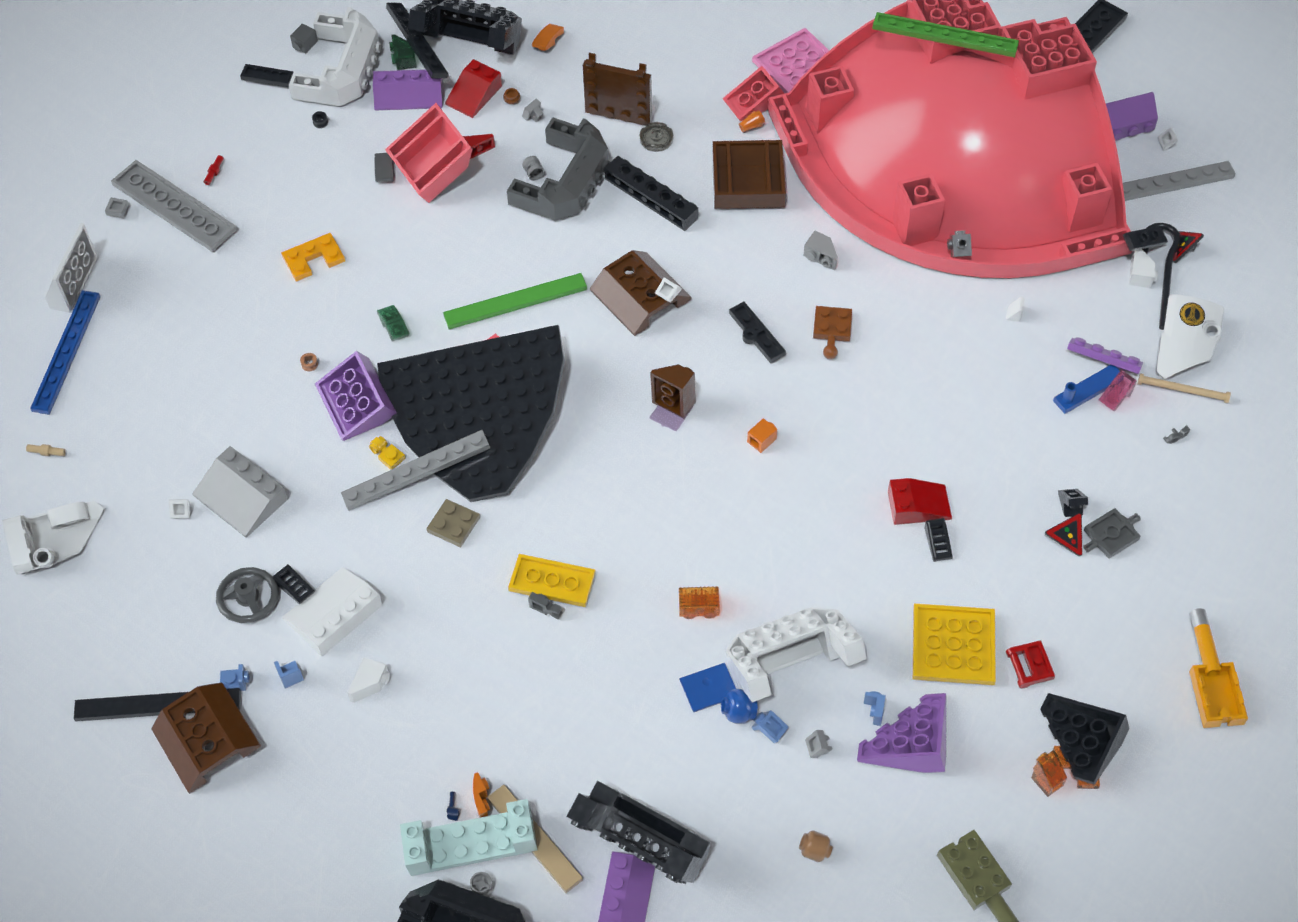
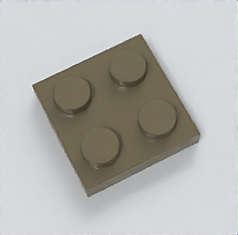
[426,499,480,548]

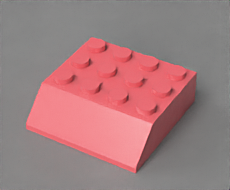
[385,103,472,203]

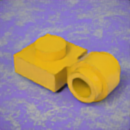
[369,436,406,470]

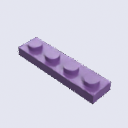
[1067,337,1143,374]

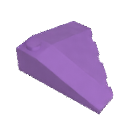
[857,693,946,773]

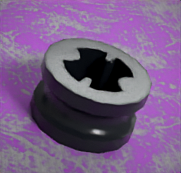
[312,111,328,128]

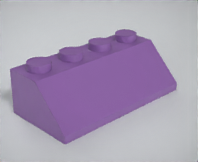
[373,69,443,111]
[1106,92,1158,140]
[598,851,655,922]

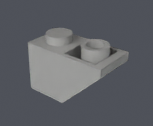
[803,231,838,270]

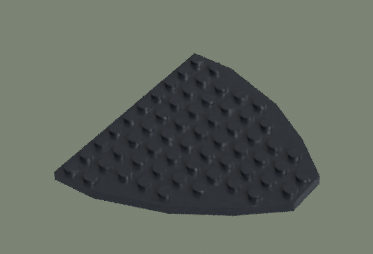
[377,325,565,502]

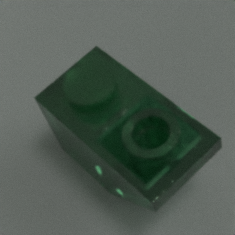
[389,34,417,70]

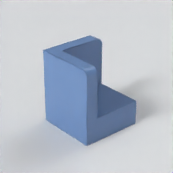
[274,661,304,689]

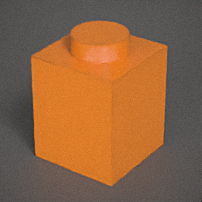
[747,418,777,453]

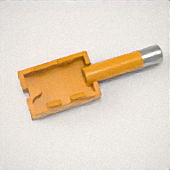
[1189,608,1248,728]

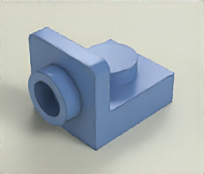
[220,664,250,691]
[864,691,886,726]
[751,710,789,743]

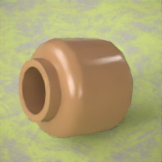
[799,830,833,862]

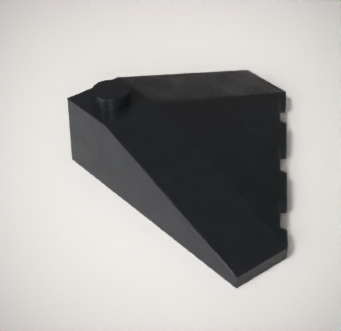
[1040,693,1129,785]

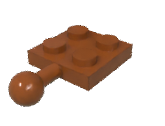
[813,306,852,359]

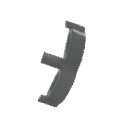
[1163,425,1190,444]

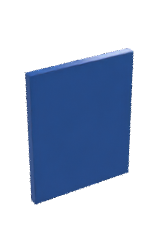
[679,663,736,713]

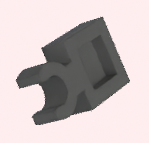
[528,592,563,619]

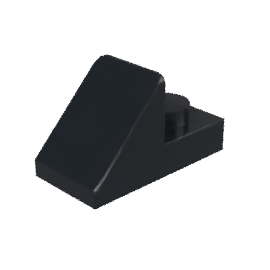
[1058,488,1088,517]

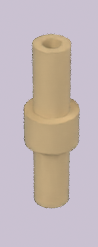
[26,444,66,456]

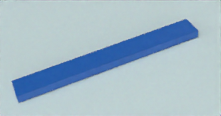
[30,290,101,415]

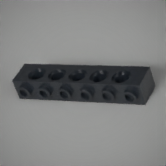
[604,156,698,231]

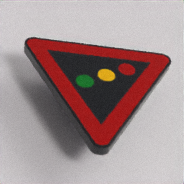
[1173,231,1204,263]
[1045,513,1082,556]

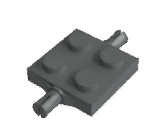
[1084,508,1141,559]

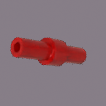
[203,155,224,185]

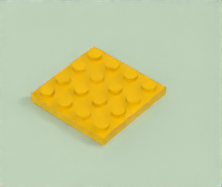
[912,603,996,685]

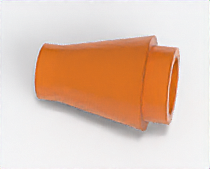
[738,110,765,133]

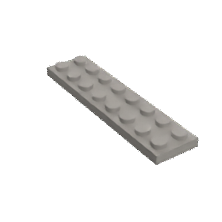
[111,160,237,252]

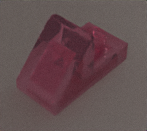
[1098,369,1137,411]

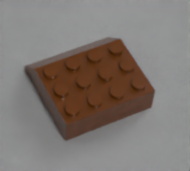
[712,140,786,209]

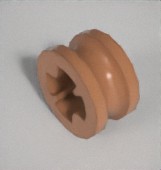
[300,353,318,372]

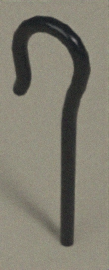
[1142,223,1181,330]

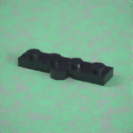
[729,301,786,364]

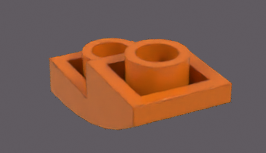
[532,23,564,51]
[473,772,490,818]

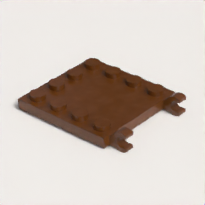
[582,52,652,126]

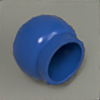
[721,689,758,724]

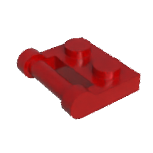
[1006,640,1055,689]

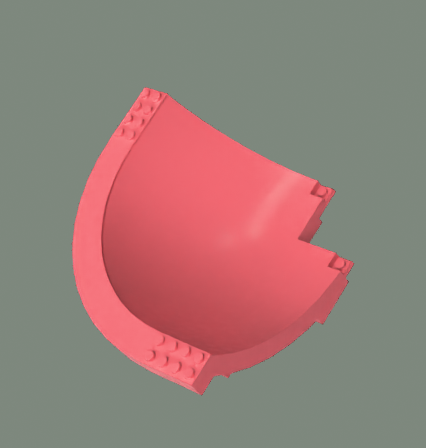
[768,0,1132,278]

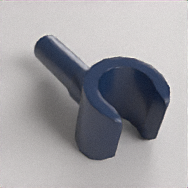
[446,791,460,821]

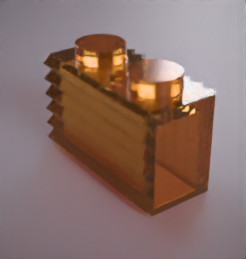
[678,586,720,619]

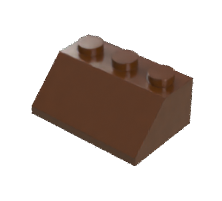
[650,364,696,419]

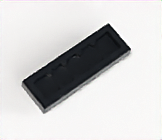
[240,64,294,88]
[1123,226,1168,251]

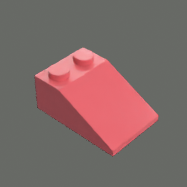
[722,66,785,121]

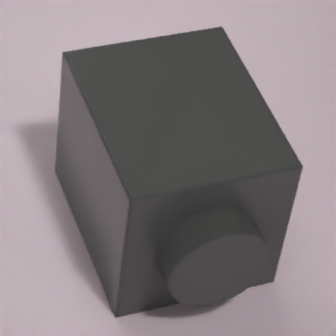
[290,24,318,54]

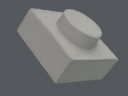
[105,197,129,218]

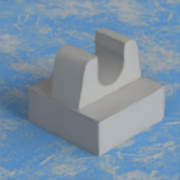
[522,98,543,122]
[805,730,832,758]

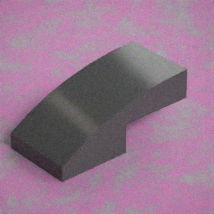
[374,152,393,182]

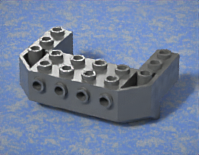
[507,117,610,221]

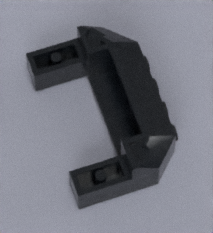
[408,0,522,55]
[566,780,710,884]
[397,879,525,922]

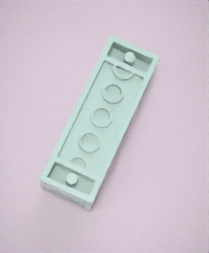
[400,799,538,876]

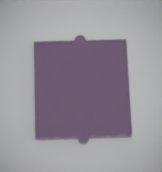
[650,405,693,432]

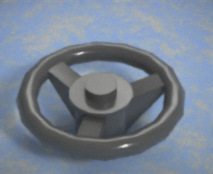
[216,567,279,623]

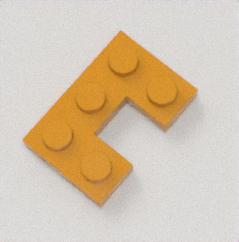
[281,233,345,282]

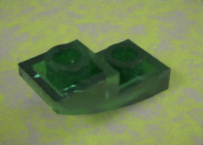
[377,305,410,341]

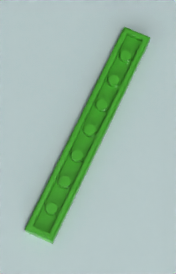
[872,12,1019,57]
[443,273,587,330]

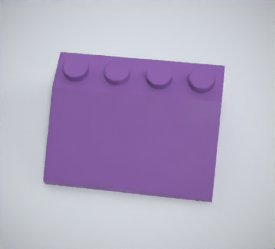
[315,351,397,441]

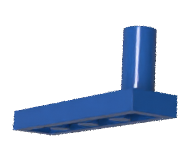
[1053,365,1125,414]

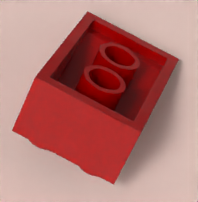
[445,59,502,118]
[888,478,952,525]

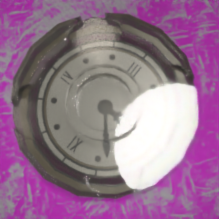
[639,122,674,152]

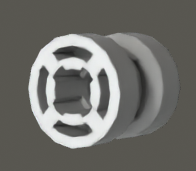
[522,156,545,180]
[470,872,493,897]

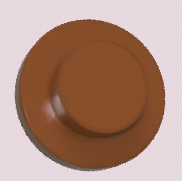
[503,88,520,104]

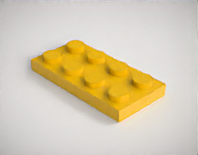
[508,554,595,607]

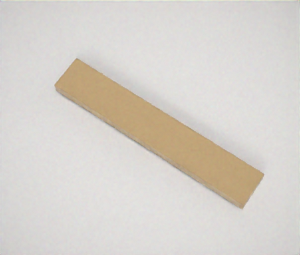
[487,785,583,893]

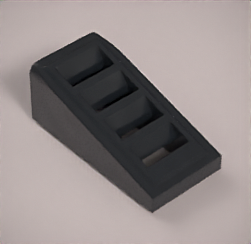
[924,518,953,562]
[273,564,315,604]

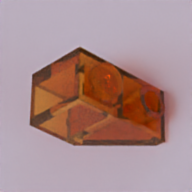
[1031,750,1067,797]

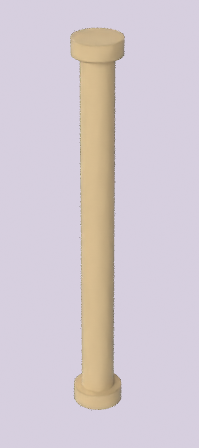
[1137,373,1231,403]

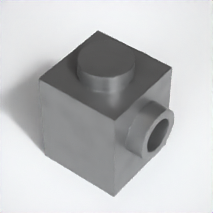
[947,230,972,257]

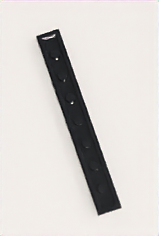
[386,3,448,78]
[73,688,241,722]

